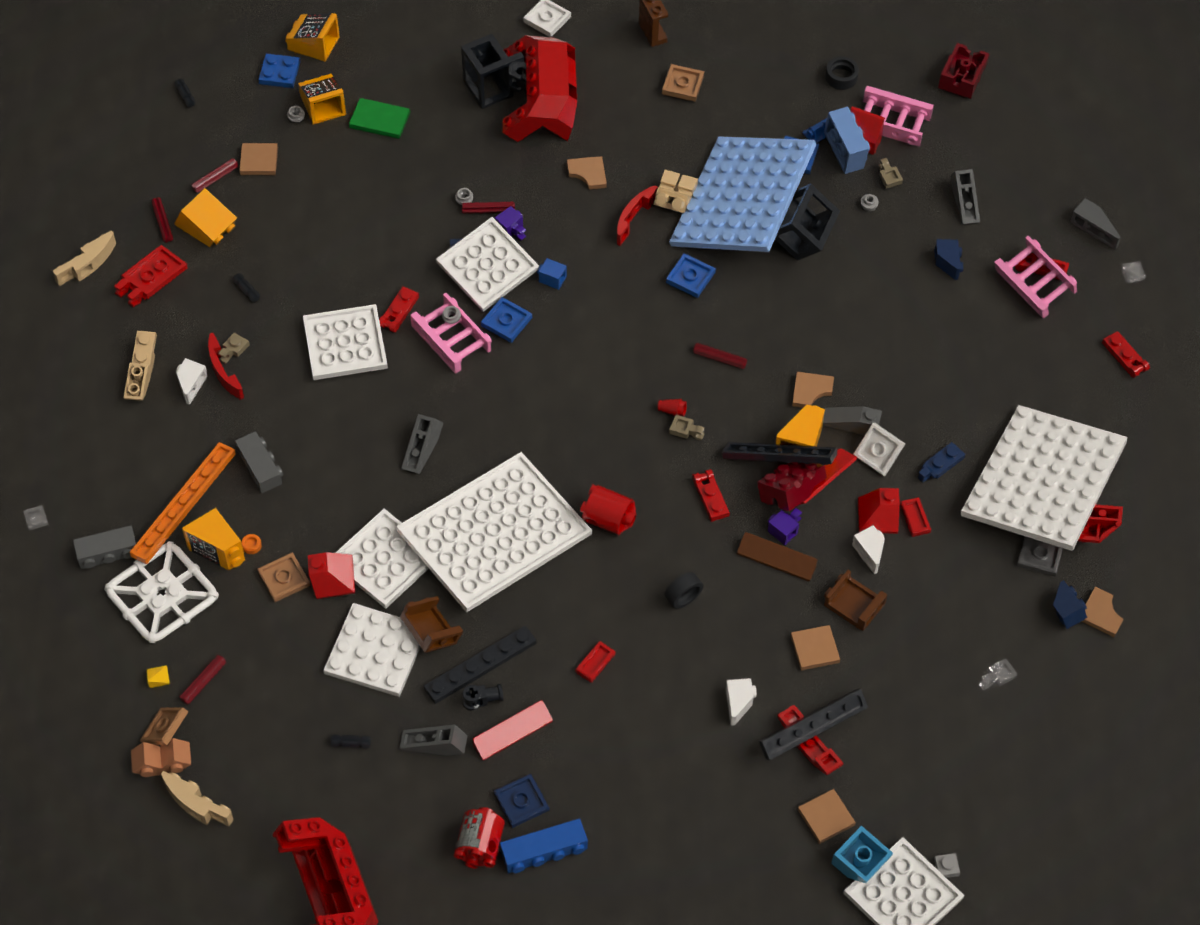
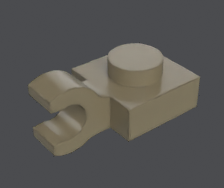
[878,158,903,189]
[218,333,249,364]
[669,415,704,440]

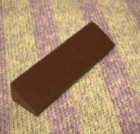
[737,532,818,582]

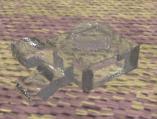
[979,658,1017,690]

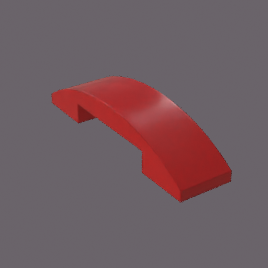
[617,186,658,246]
[208,333,244,400]
[777,705,843,775]

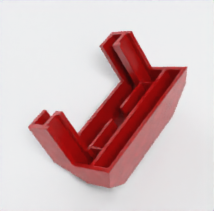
[502,35,577,142]
[272,817,378,925]

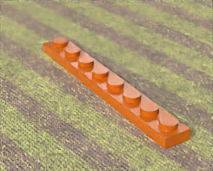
[130,442,236,564]

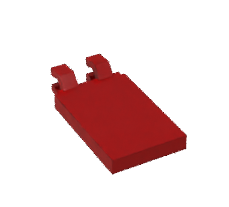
[114,245,187,307]

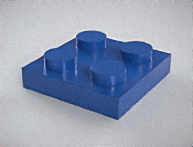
[259,54,300,88]
[666,253,716,298]
[481,297,532,343]

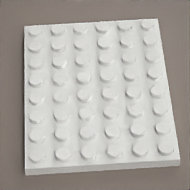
[961,405,1127,551]
[396,452,592,612]

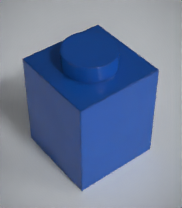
[537,258,567,290]

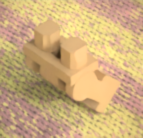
[654,170,698,213]

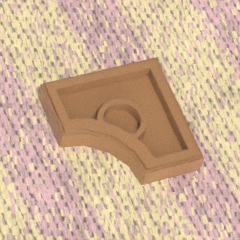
[567,156,607,189]
[792,372,834,408]
[1081,587,1124,637]

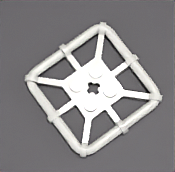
[104,541,219,644]

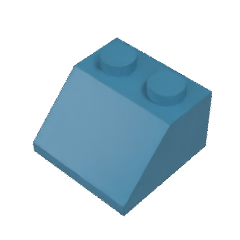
[831,826,893,884]

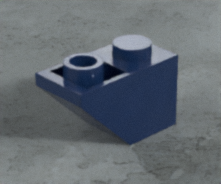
[934,239,963,280]
[1053,580,1087,629]

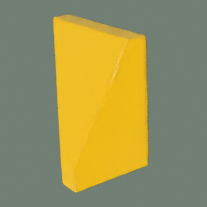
[147,665,170,688]

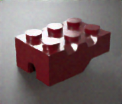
[938,43,990,99]
[757,462,827,511]

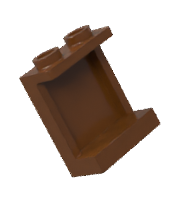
[639,0,668,47]
[824,570,887,631]
[400,596,463,653]

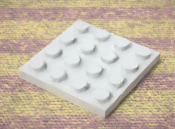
[436,217,539,312]
[303,304,388,380]
[336,509,429,609]
[323,603,421,697]
[843,837,965,925]

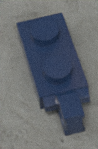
[918,442,965,483]

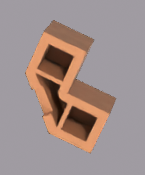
[131,738,191,777]

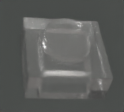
[1121,261,1145,282]
[23,505,49,531]

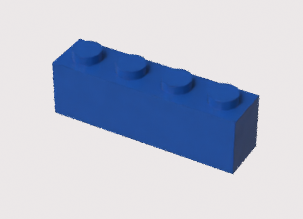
[500,818,588,873]

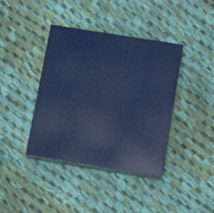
[494,774,549,828]

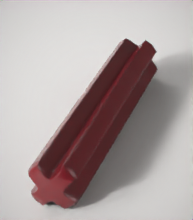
[191,158,238,193]
[151,197,173,243]
[462,202,515,213]
[693,343,747,369]
[180,655,226,705]

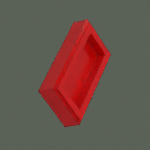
[900,497,931,537]
[575,641,616,683]

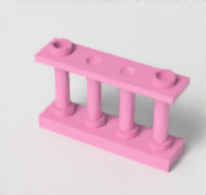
[863,86,934,147]
[994,236,1077,319]
[410,293,492,374]

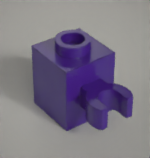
[495,206,526,241]
[767,508,802,545]

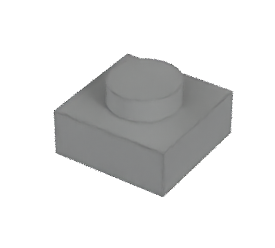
[934,853,960,878]

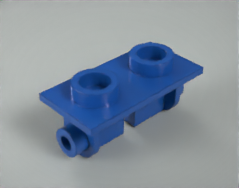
[802,118,827,143]

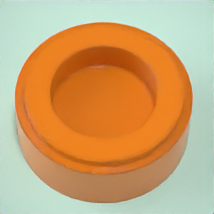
[241,534,262,554]

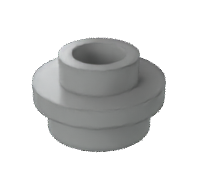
[287,106,305,122]
[455,188,473,205]
[860,194,879,211]
[442,306,461,324]

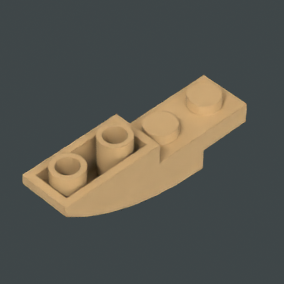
[53,230,116,286]
[123,331,157,401]
[161,771,233,826]

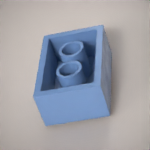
[824,107,870,174]

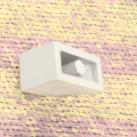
[176,358,208,405]
[852,525,885,574]
[726,678,756,726]

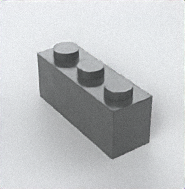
[235,431,283,494]
[73,525,137,569]

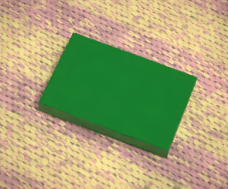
[349,98,410,139]

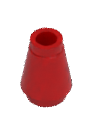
[658,399,687,416]

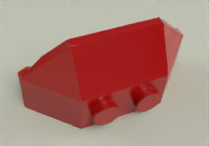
[1078,504,1123,543]

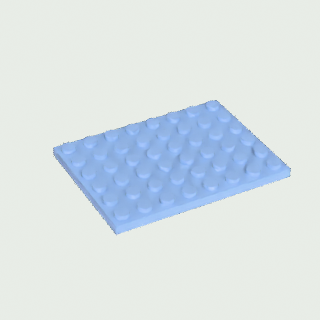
[669,137,816,252]

